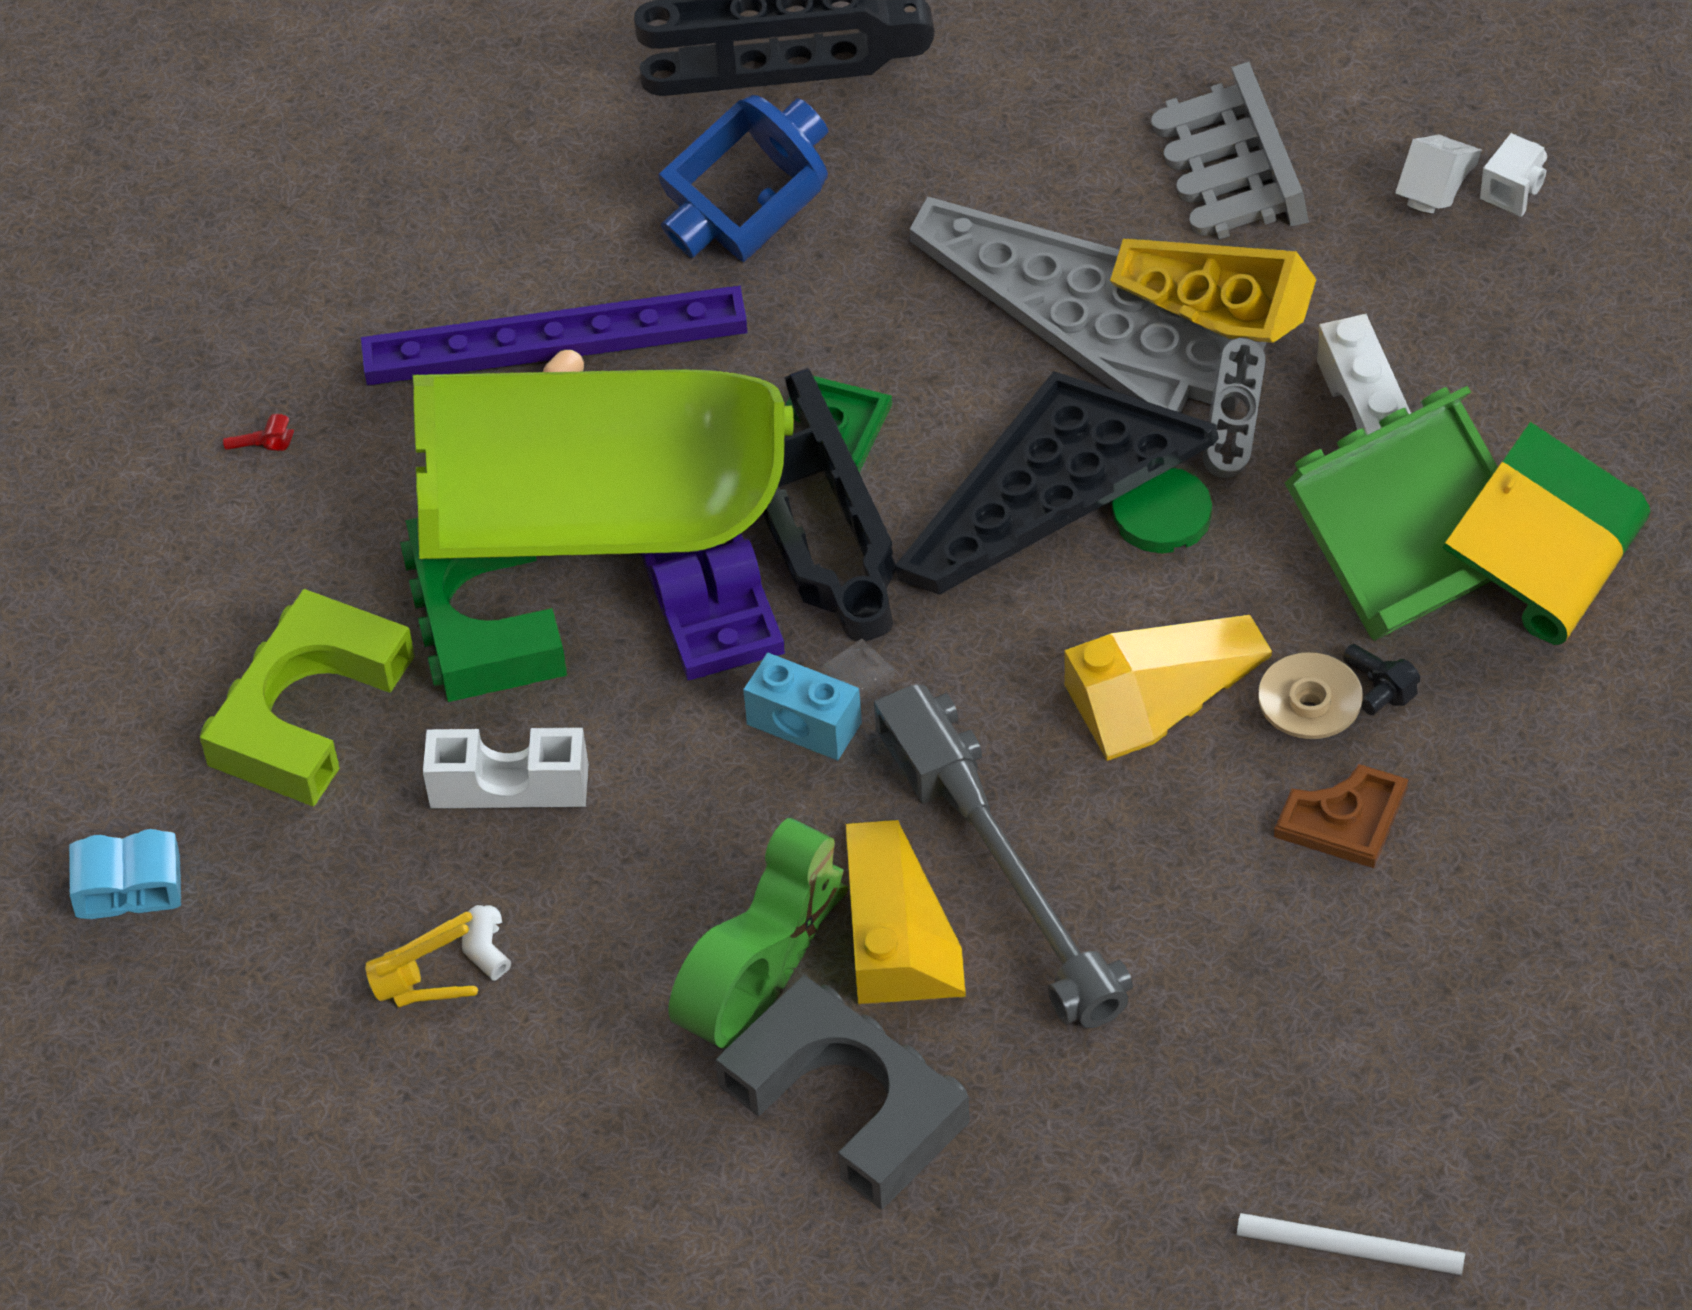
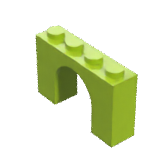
[200,589,415,807]

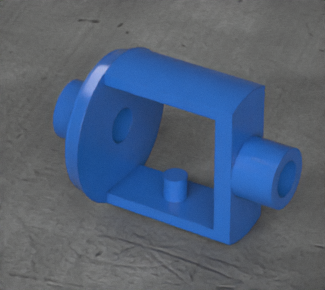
[658,95,829,263]

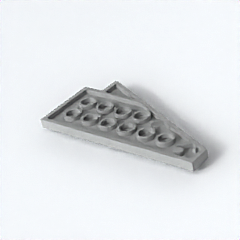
[910,197,1267,413]

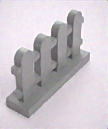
[1151,62,1309,239]

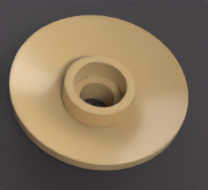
[1258,652,1363,739]

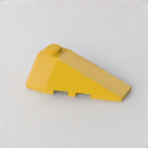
[1110,238,1317,343]
[1064,615,1272,761]
[846,820,966,1004]

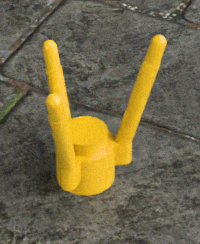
[366,912,478,1008]

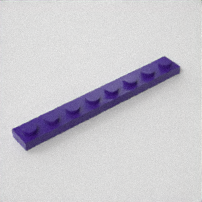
[361,285,748,385]

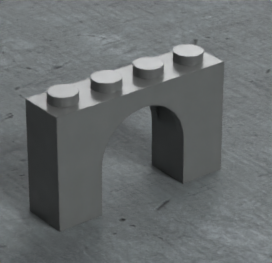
[715,975,970,1210]

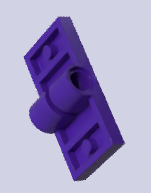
[640,533,785,681]

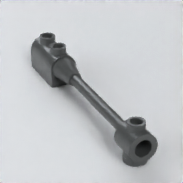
[874,684,1133,1028]

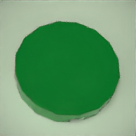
[1112,468,1212,554]

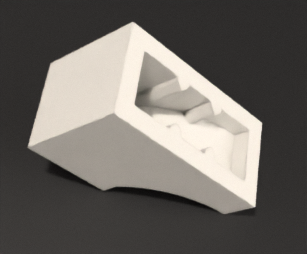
[1395,135,1482,213]

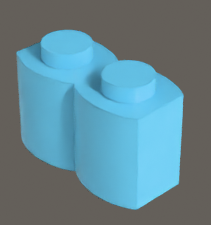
[69,829,181,919]

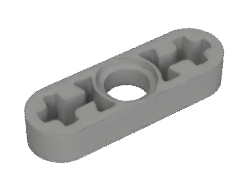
[1203,338,1265,478]

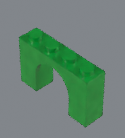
[400,518,567,702]

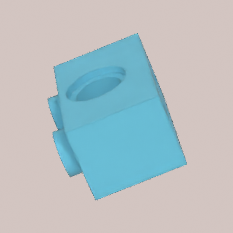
[743,653,862,761]

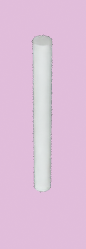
[1237,1213,1465,1275]

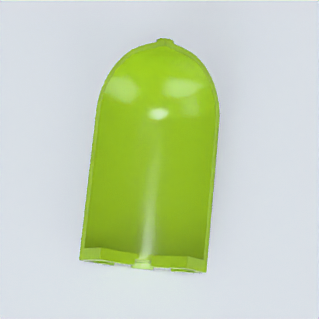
[413,370,793,559]

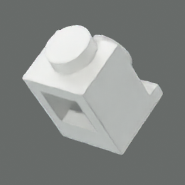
[1480,133,1547,217]

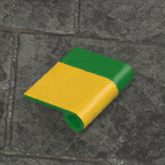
[1442,422,1651,645]

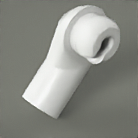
[462,905,511,981]

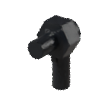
[1343,644,1420,716]

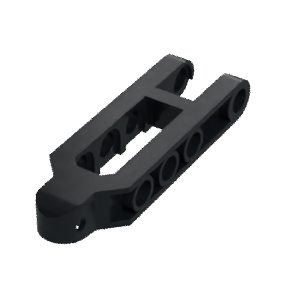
[634,0,935,96]
[762,368,896,643]

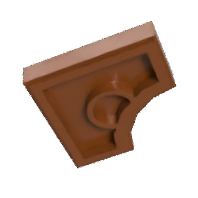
[1274,764,1409,868]

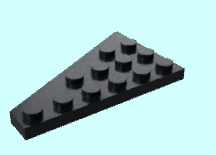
[895,371,1219,595]

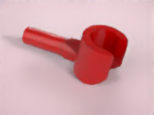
[223,414,294,451]

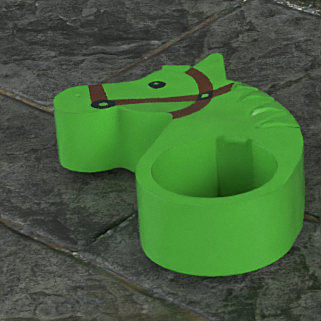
[669,818,849,1048]

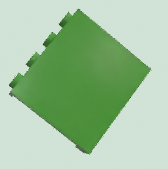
[1285,386,1498,641]

